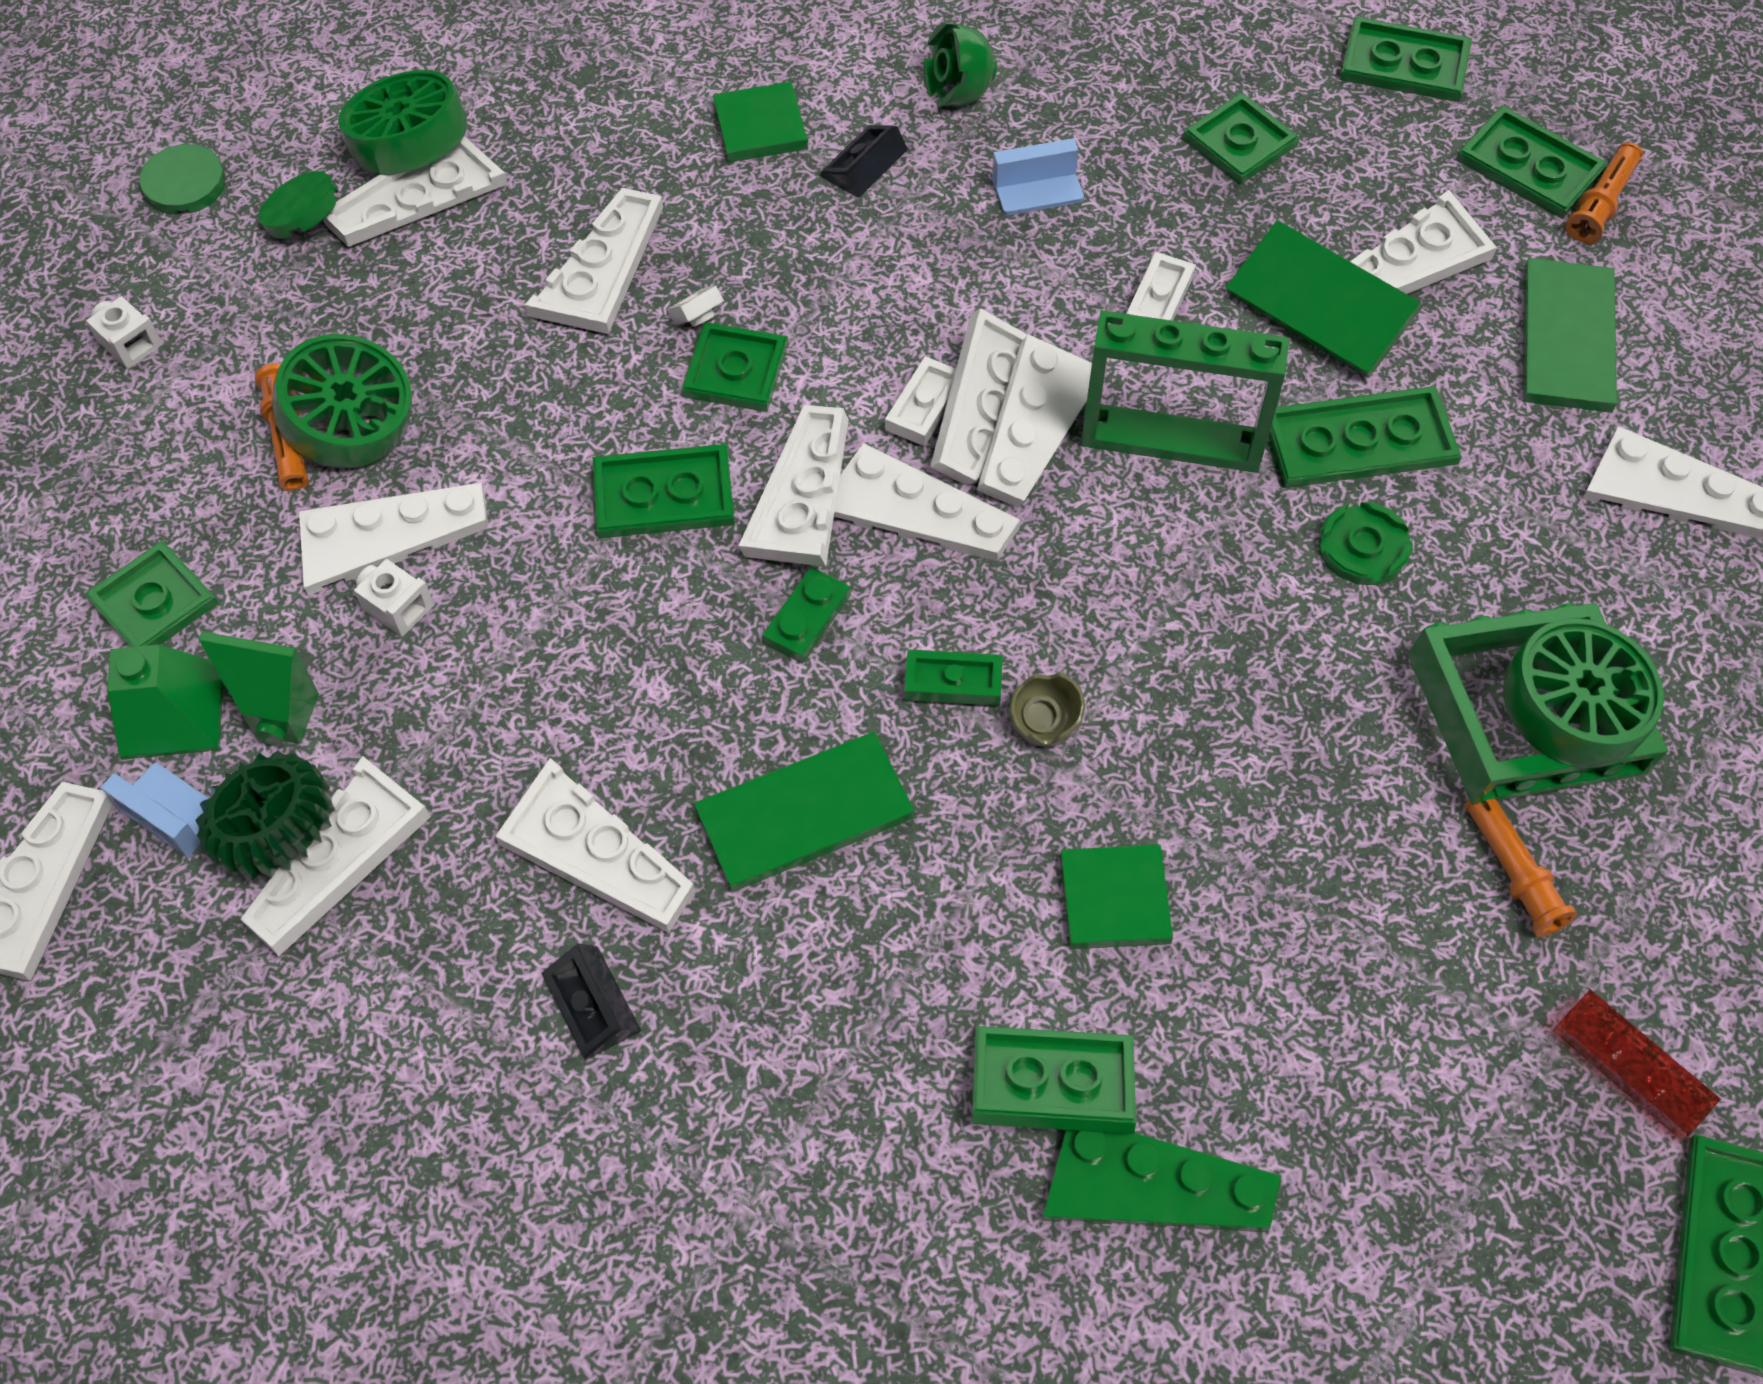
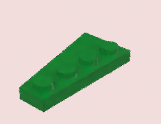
[1042,1130,1281,1232]

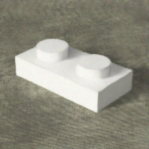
[1126,252,1196,321]
[885,356,956,446]

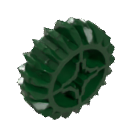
[195,750,335,881]

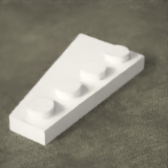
[323,136,507,247]
[525,188,663,334]
[930,308,1027,485]
[1582,426,1763,539]
[834,443,1020,561]
[299,483,488,595]
[495,758,695,933]
[0,782,113,981]

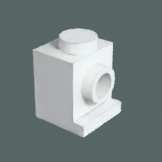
[86,296,163,369]
[354,558,434,637]

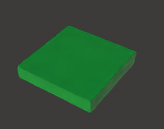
[713,81,808,163]
[1183,92,1300,185]
[681,322,788,412]
[84,540,219,647]
[1060,844,1173,950]

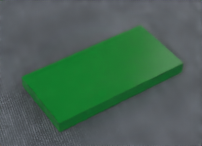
[1226,220,1422,378]
[1523,258,1617,413]
[1268,386,1462,488]
[694,731,915,892]
[1669,1134,1763,1377]

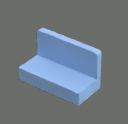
[992,138,1084,216]
[100,763,209,858]

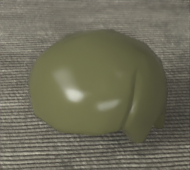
[1009,672,1086,747]

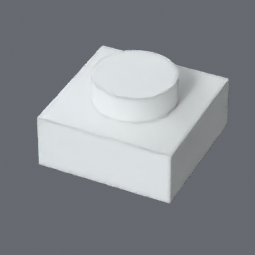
[667,286,724,327]

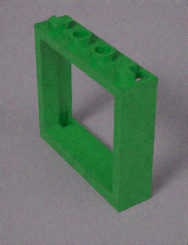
[1080,310,1290,473]
[1407,603,1668,805]

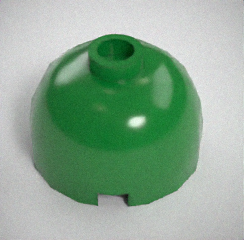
[923,23,997,108]

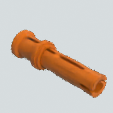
[1565,142,1643,245]
[254,363,309,491]
[1464,799,1578,937]

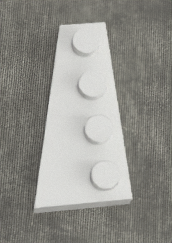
[1350,190,1497,294]
[977,334,1092,507]
[738,405,849,567]
[241,756,431,956]

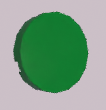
[139,144,225,215]
[258,171,339,238]
[1319,502,1413,585]

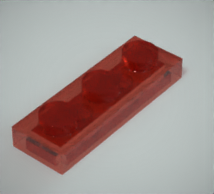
[1552,989,1721,1142]

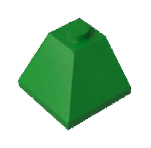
[198,631,319,746]
[107,644,223,760]

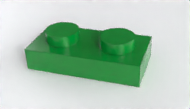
[762,566,851,664]
[904,649,1003,706]

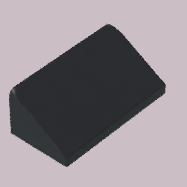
[820,125,908,198]
[541,943,641,1060]

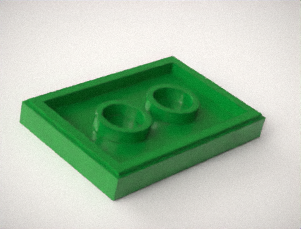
[1340,16,1472,102]
[1456,105,1608,219]
[593,444,735,539]
[972,1026,1136,1134]

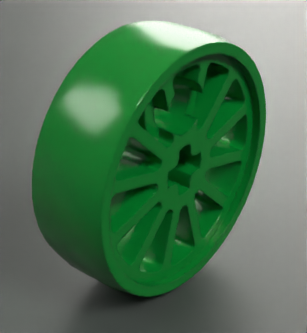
[338,70,468,174]
[272,334,412,468]
[1503,618,1664,768]

